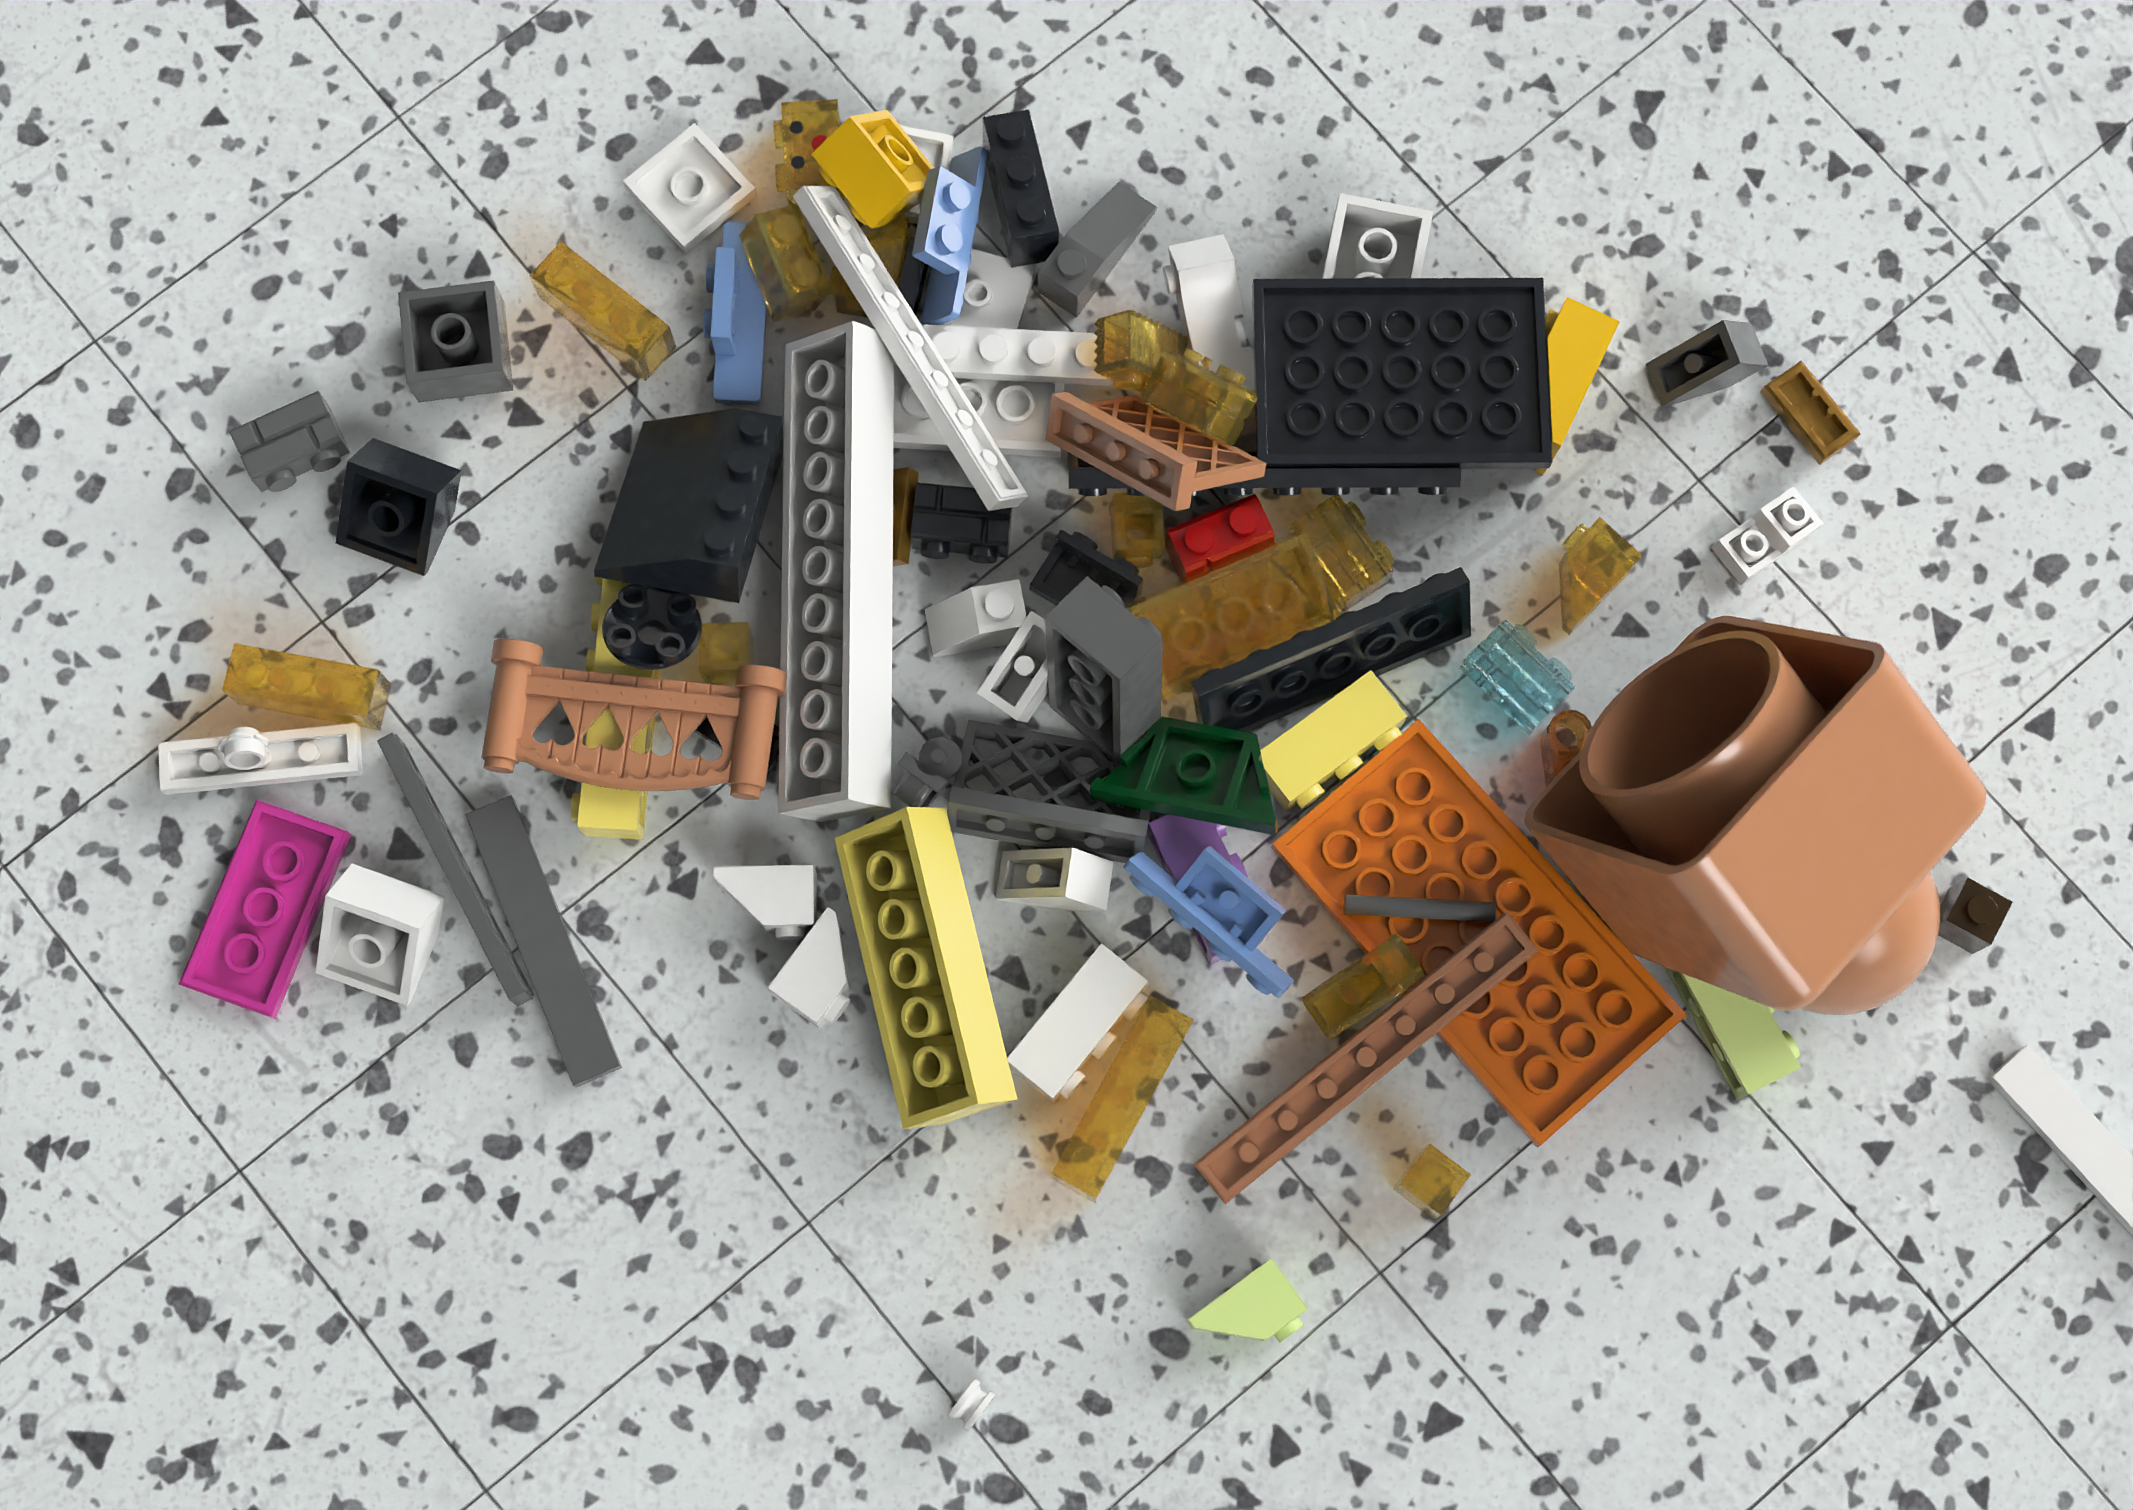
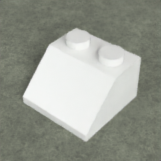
[315,864,445,1006]

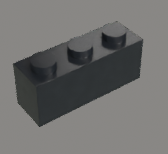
[982,109,1059,268]

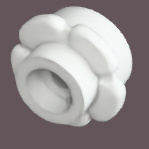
[218,727,269,770]

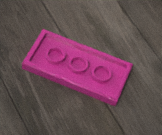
[179,800,351,1019]

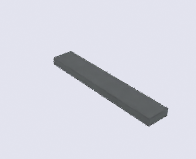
[377,733,534,1007]
[465,795,622,1088]

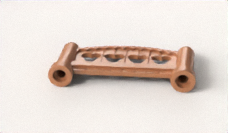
[481,639,787,800]

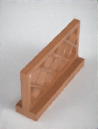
[1045,392,1266,511]

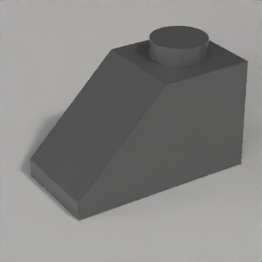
[1646,320,1769,407]

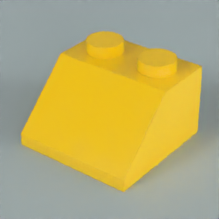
[811,110,934,229]

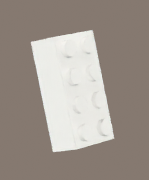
[1322,193,1433,279]

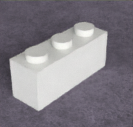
[1007,943,1149,1104]

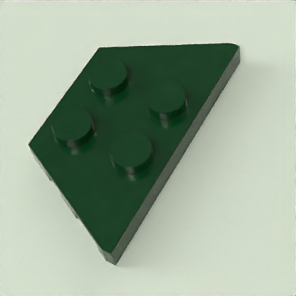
[1090,716,1278,836]

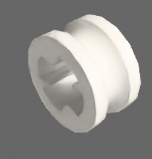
[948,1379,996,1431]

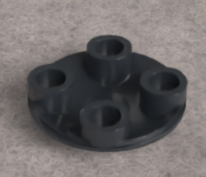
[602,584,702,670]

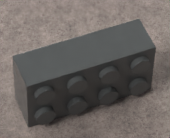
[1045,576,1163,765]

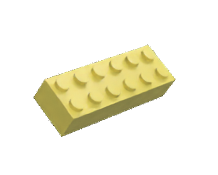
[834,807,1017,1129]

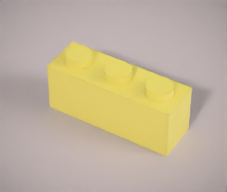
[1260,670,1407,812]

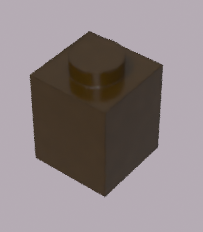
[1938,878,2013,954]

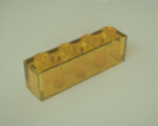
[1051,995,1194,1203]

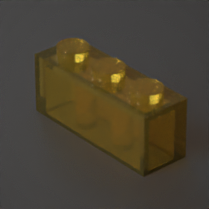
[529,241,676,381]
[222,643,391,730]

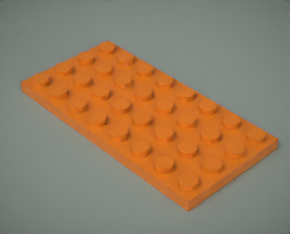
[1271,719,1687,1148]

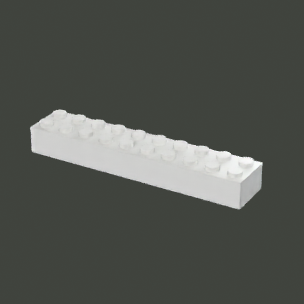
[778,321,894,822]

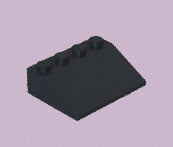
[594,408,783,603]

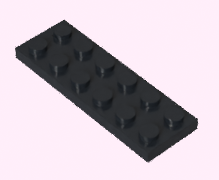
[1190,567,1471,732]

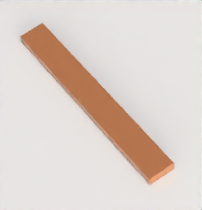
[1193,911,1539,1204]

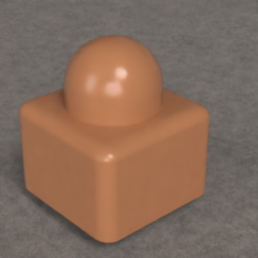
[1524,616,1987,1015]

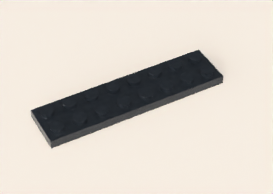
[1067,451,1461,496]

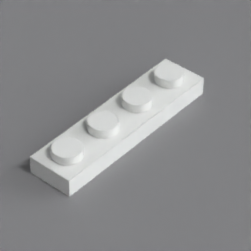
[923,324,1115,386]
[158,723,363,795]

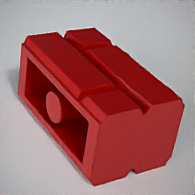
[1164,493,1275,587]

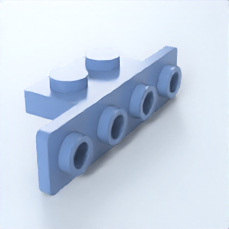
[912,146,989,325]
[703,222,772,404]
[1123,846,1294,998]

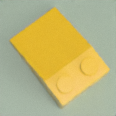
[1534,297,1620,476]

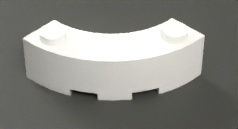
[1163,234,1256,440]

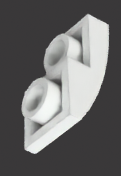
[1711,487,1824,585]

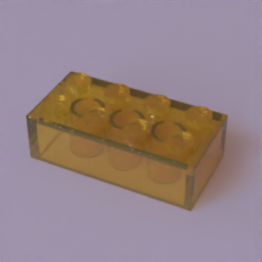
[1124,532,1340,700]

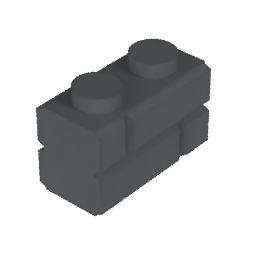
[230,391,350,492]

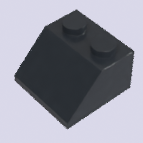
[336,438,462,576]

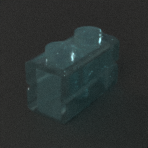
[1459,619,1576,736]

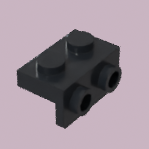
[1029,530,1143,611]

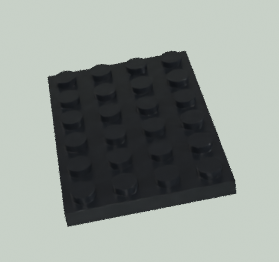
[1252,278,1553,469]

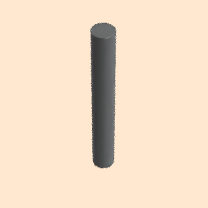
[1344,894,1496,922]

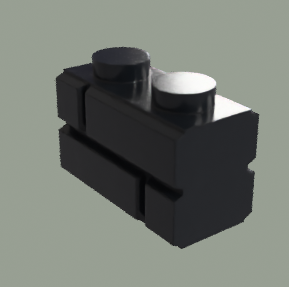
[911,482,1013,564]

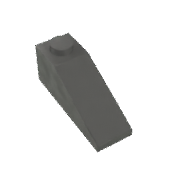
[1038,182,1157,318]

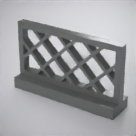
[947,720,1150,863]

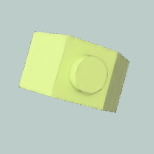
[1186,1258,1308,1343]

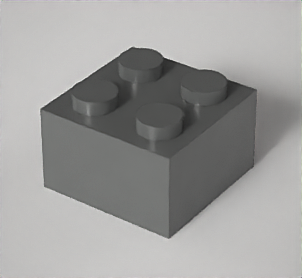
[398,280,514,403]

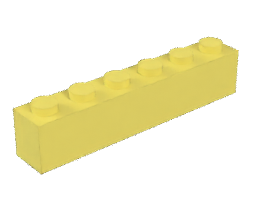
[571,557,660,840]

